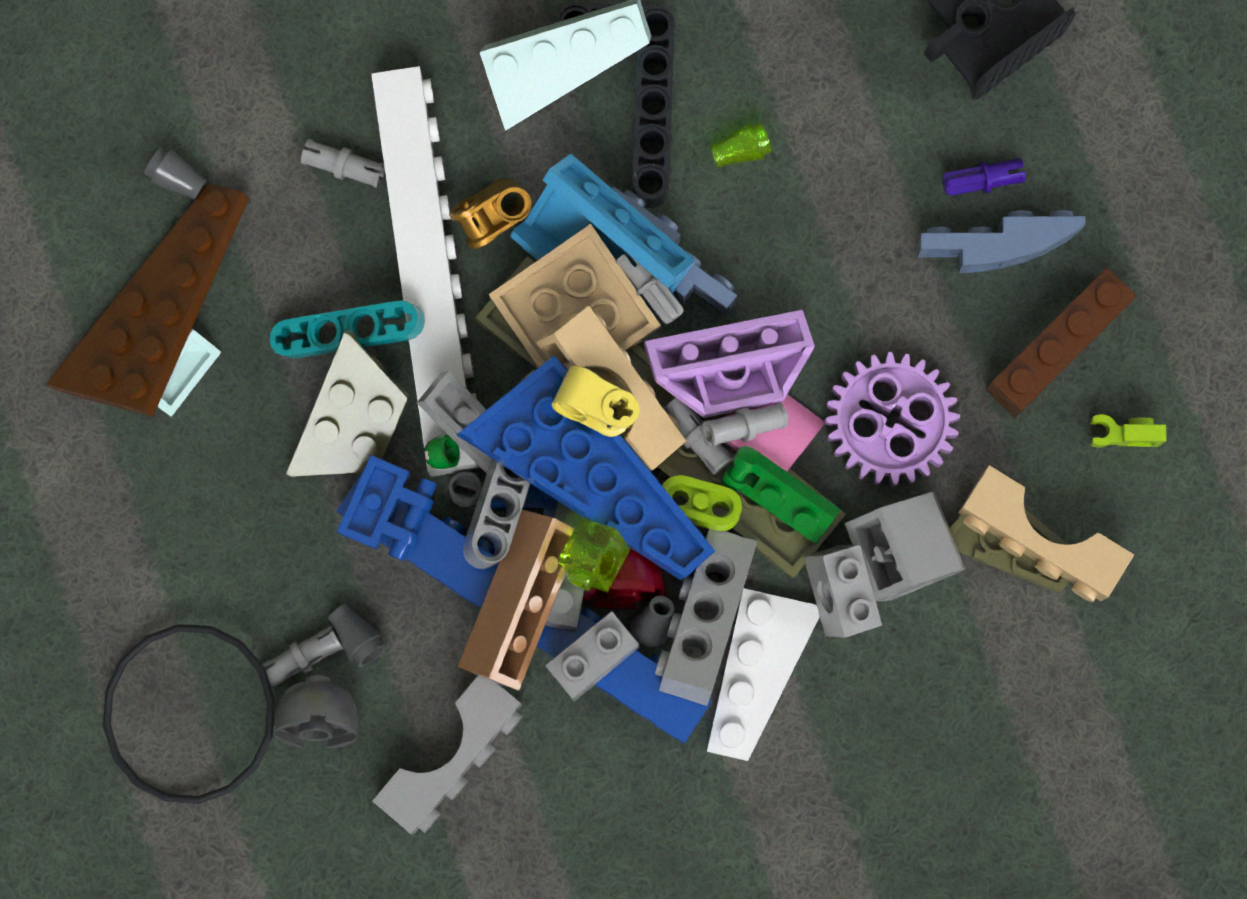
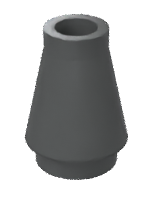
[144,147,208,200]
[630,596,674,647]
[328,604,386,667]

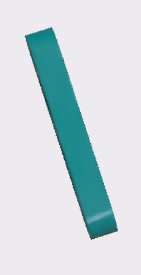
[269,301,425,359]

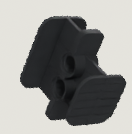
[919,0,1076,100]

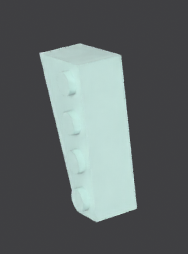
[480,0,651,131]

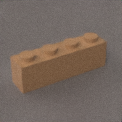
[458,510,582,691]

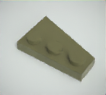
[949,508,1069,594]

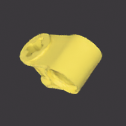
[552,366,640,437]

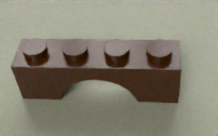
[986,268,1137,418]

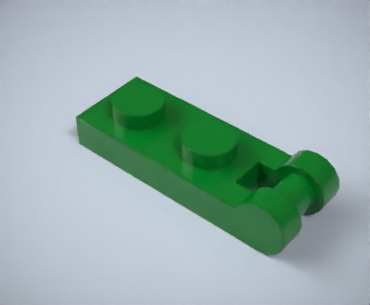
[721,446,841,544]

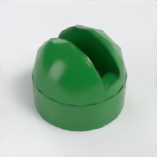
[424,434,460,469]

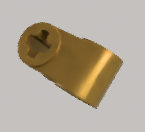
[449,178,532,249]

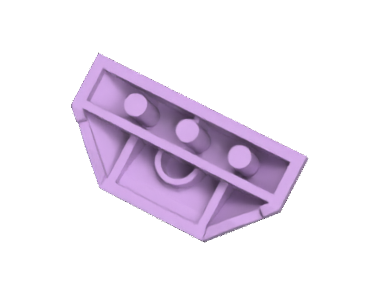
[644,310,815,418]

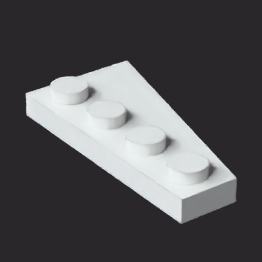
[707,588,820,761]

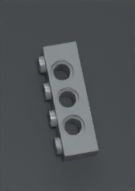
[655,529,758,706]

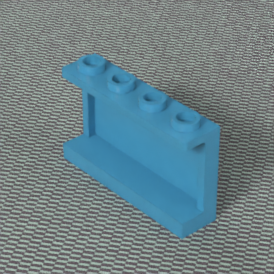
[510,154,696,318]

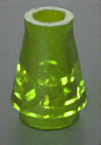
[710,121,773,168]

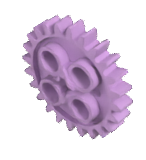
[824,352,960,487]

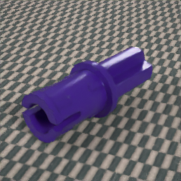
[942,157,1026,196]

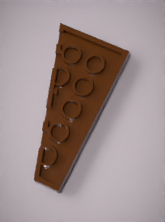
[46,184,249,417]

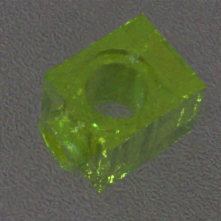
[557,518,631,592]

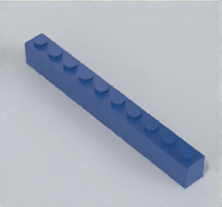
[336,472,712,744]

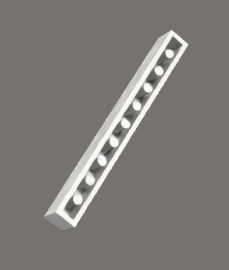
[371,66,479,477]

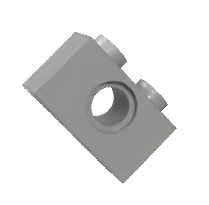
[803,544,882,638]
[546,612,639,701]

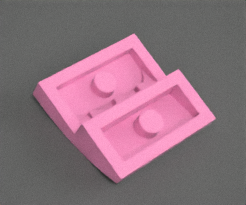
[724,394,825,472]

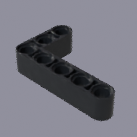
[557,3,675,208]

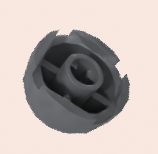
[273,675,359,748]

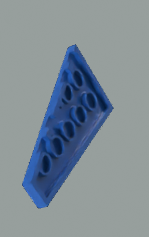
[457,355,715,580]

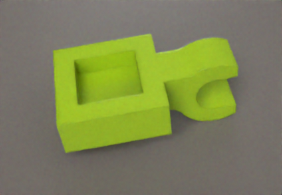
[1090,414,1166,448]

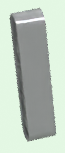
[463,369,537,569]

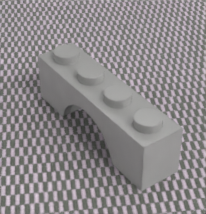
[372,676,523,834]

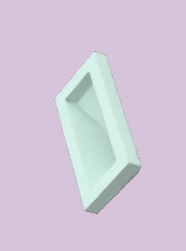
[158,329,221,417]

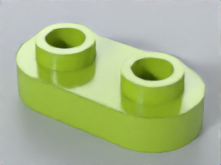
[662,475,742,531]

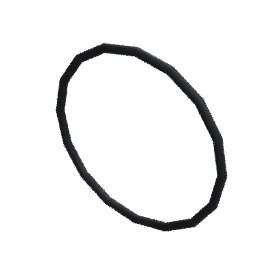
[103,624,275,804]

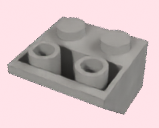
[844,492,965,601]

